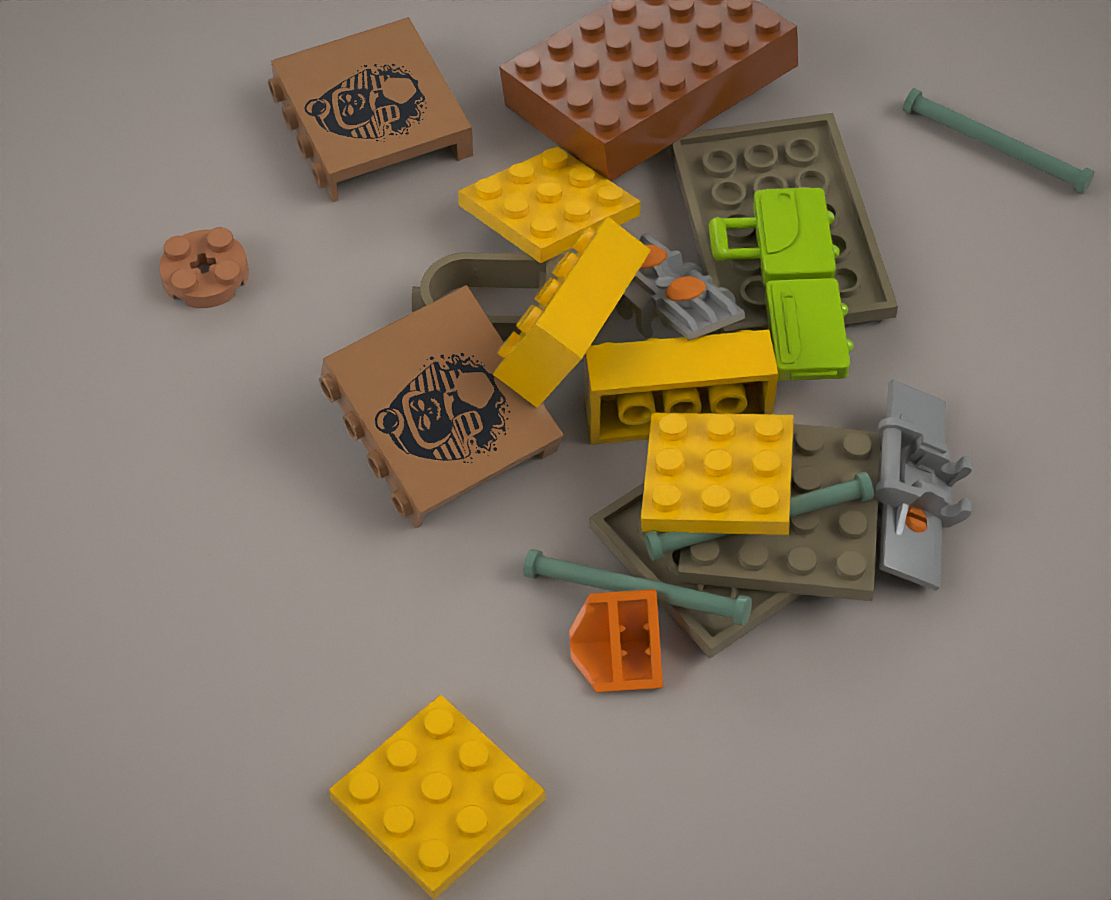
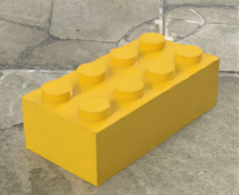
[493,217,651,408]
[584,329,778,445]

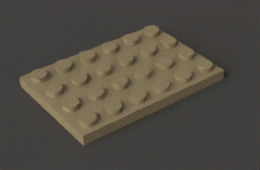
[669,113,898,334]

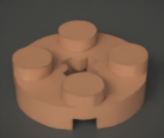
[159,227,249,308]

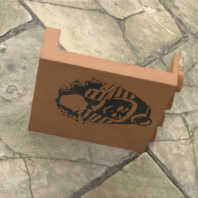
[268,17,473,202]
[319,285,564,528]

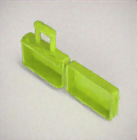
[709,187,854,381]

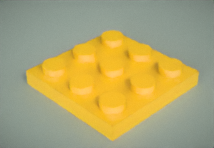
[458,146,641,263]
[641,413,794,535]
[329,694,546,900]

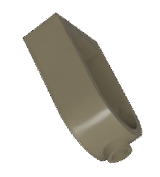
[412,252,564,342]

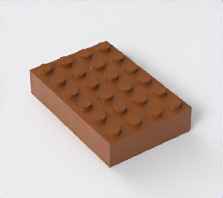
[499,0,798,181]

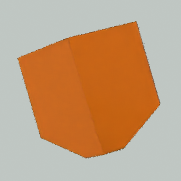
[569,589,663,692]

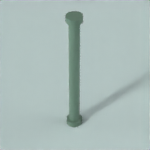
[903,88,1094,194]
[644,472,874,561]
[523,549,752,626]

